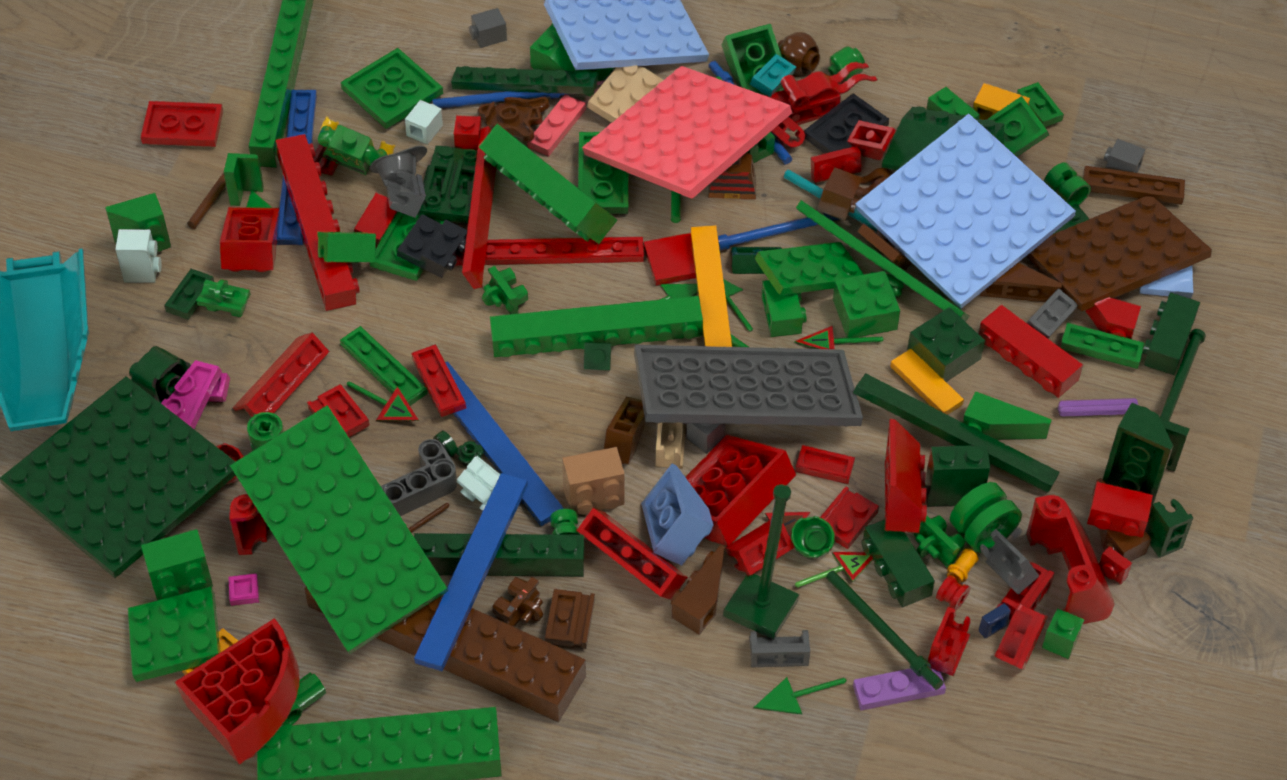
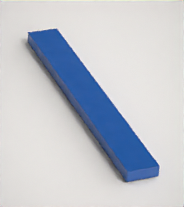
[277,90,317,245]
[445,361,564,527]
[414,473,528,671]

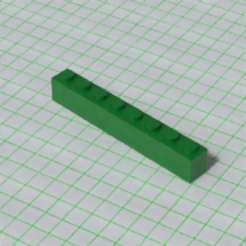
[490,296,703,357]

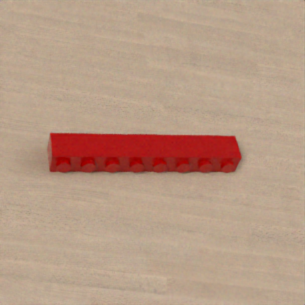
[276,134,360,311]

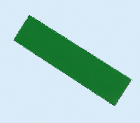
[340,326,428,406]

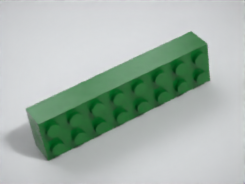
[257,707,502,780]

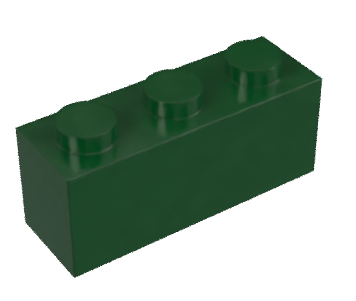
[1142,292,1200,376]
[861,519,935,608]

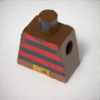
[708,153,756,199]

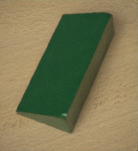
[731,247,782,274]

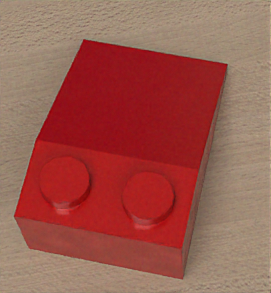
[220,207,279,272]

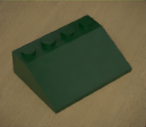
[882,106,1004,170]

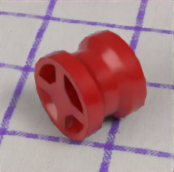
[936,575,971,610]

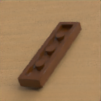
[1083,166,1185,205]

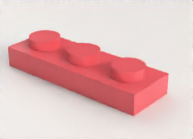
[527,94,586,157]

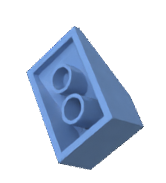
[641,463,713,566]

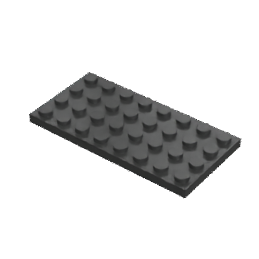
[634,345,863,427]

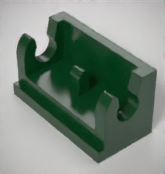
[1145,499,1193,558]

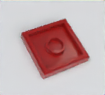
[643,233,696,286]

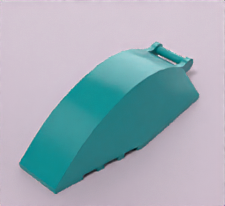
[0,248,89,432]

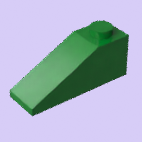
[963,391,1052,440]

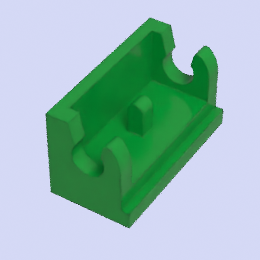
[317,232,376,262]

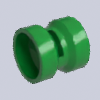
[550,509,580,535]

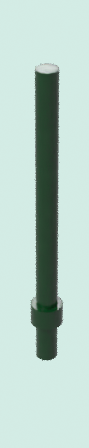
[826,570,944,690]

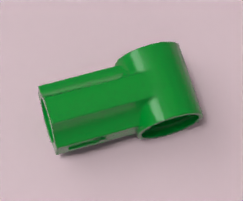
[281,672,326,726]

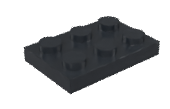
[804,93,889,154]

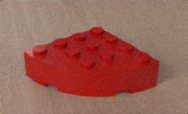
[175,618,300,765]

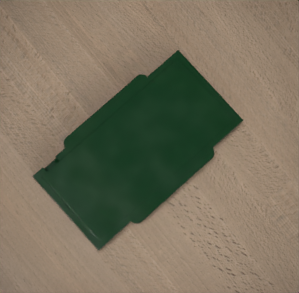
[418,145,478,224]

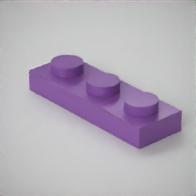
[853,668,946,710]

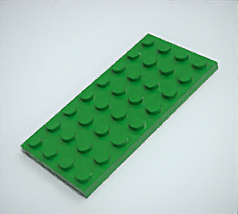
[230,405,448,655]

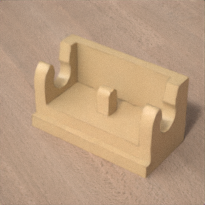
[655,422,686,468]

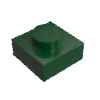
[584,342,612,370]

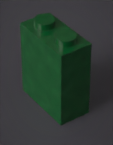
[925,445,990,507]

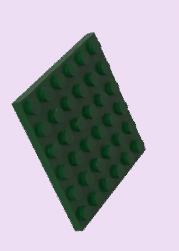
[0,376,236,578]

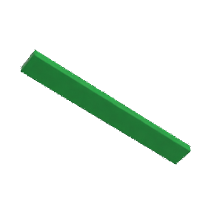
[796,200,970,322]

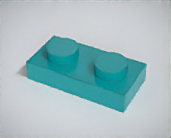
[750,54,796,97]

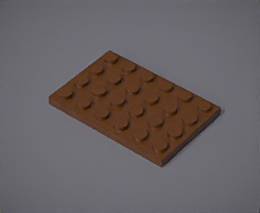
[1026,196,1212,312]

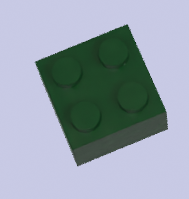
[907,307,985,382]

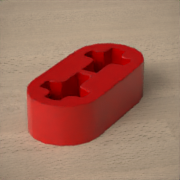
[771,117,805,147]

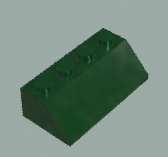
[1102,402,1173,511]

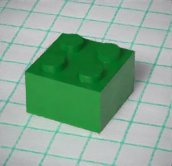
[833,271,900,338]
[141,529,213,600]

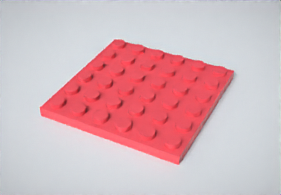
[582,66,792,199]

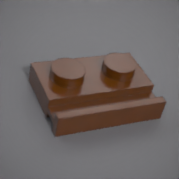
[857,224,911,271]
[545,589,595,649]

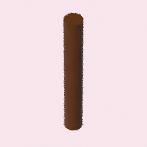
[187,172,226,229]

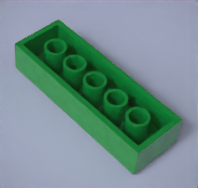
[479,124,618,244]

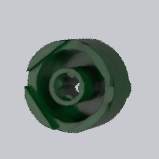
[129,346,191,403]

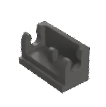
[386,170,426,218]
[1027,288,1078,338]
[980,529,1039,594]
[749,630,811,667]

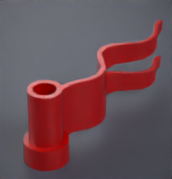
[780,62,878,111]

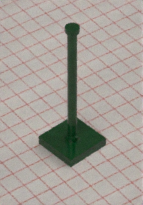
[1160,329,1206,472]
[723,484,800,639]

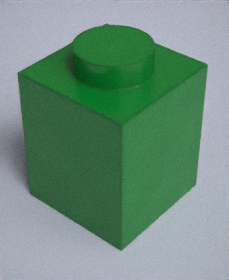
[1042,608,1084,659]

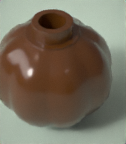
[778,32,820,77]

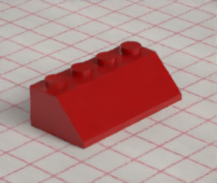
[885,419,927,533]

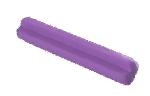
[1058,398,1138,416]

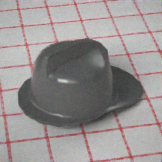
[370,146,427,186]

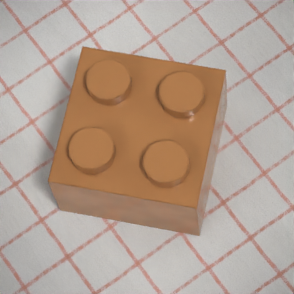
[562,447,625,515]

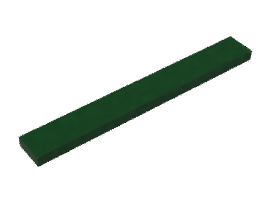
[853,373,1060,493]

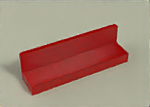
[233,332,330,417]

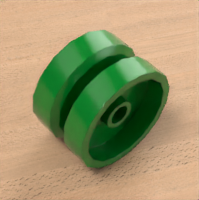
[949,482,1023,553]

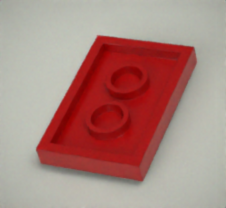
[141,101,223,147]

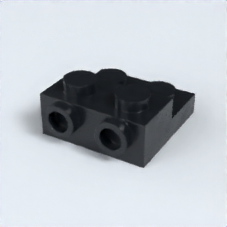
[397,214,467,278]

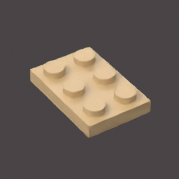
[587,65,663,123]

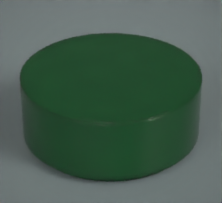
[433,431,458,458]

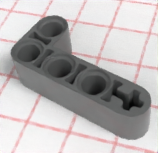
[381,439,457,516]

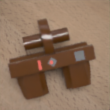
[492,577,544,627]

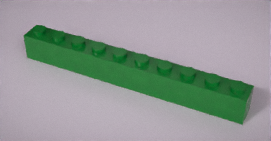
[248,0,314,168]

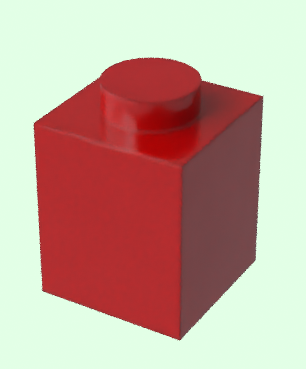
[454,115,482,150]

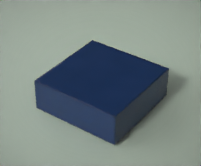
[979,603,1011,638]

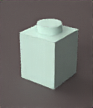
[405,100,443,145]

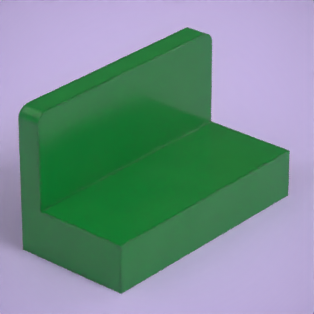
[224,153,264,206]

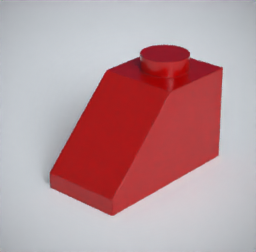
[847,120,896,161]
[1085,297,1141,339]

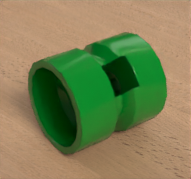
[1043,162,1091,206]
[247,412,284,451]

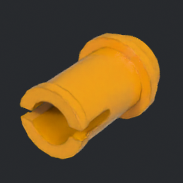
[947,549,979,584]

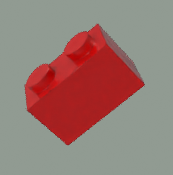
[1087,482,1153,538]

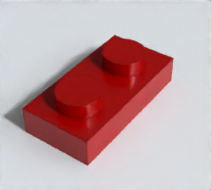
[810,146,861,183]

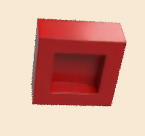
[1099,546,1132,585]

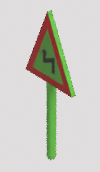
[795,552,873,587]

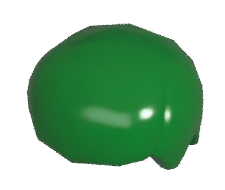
[791,516,835,559]

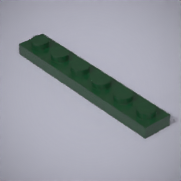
[451,66,598,95]

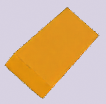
[890,349,964,415]

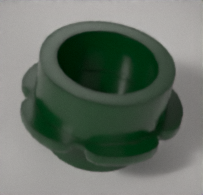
[456,441,483,466]

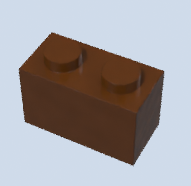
[817,167,864,220]

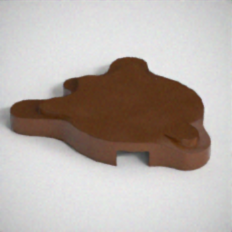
[478,97,549,142]

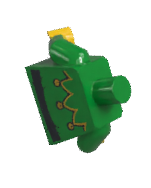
[318,116,395,175]

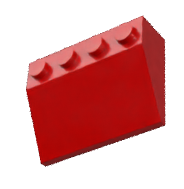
[686,435,796,546]

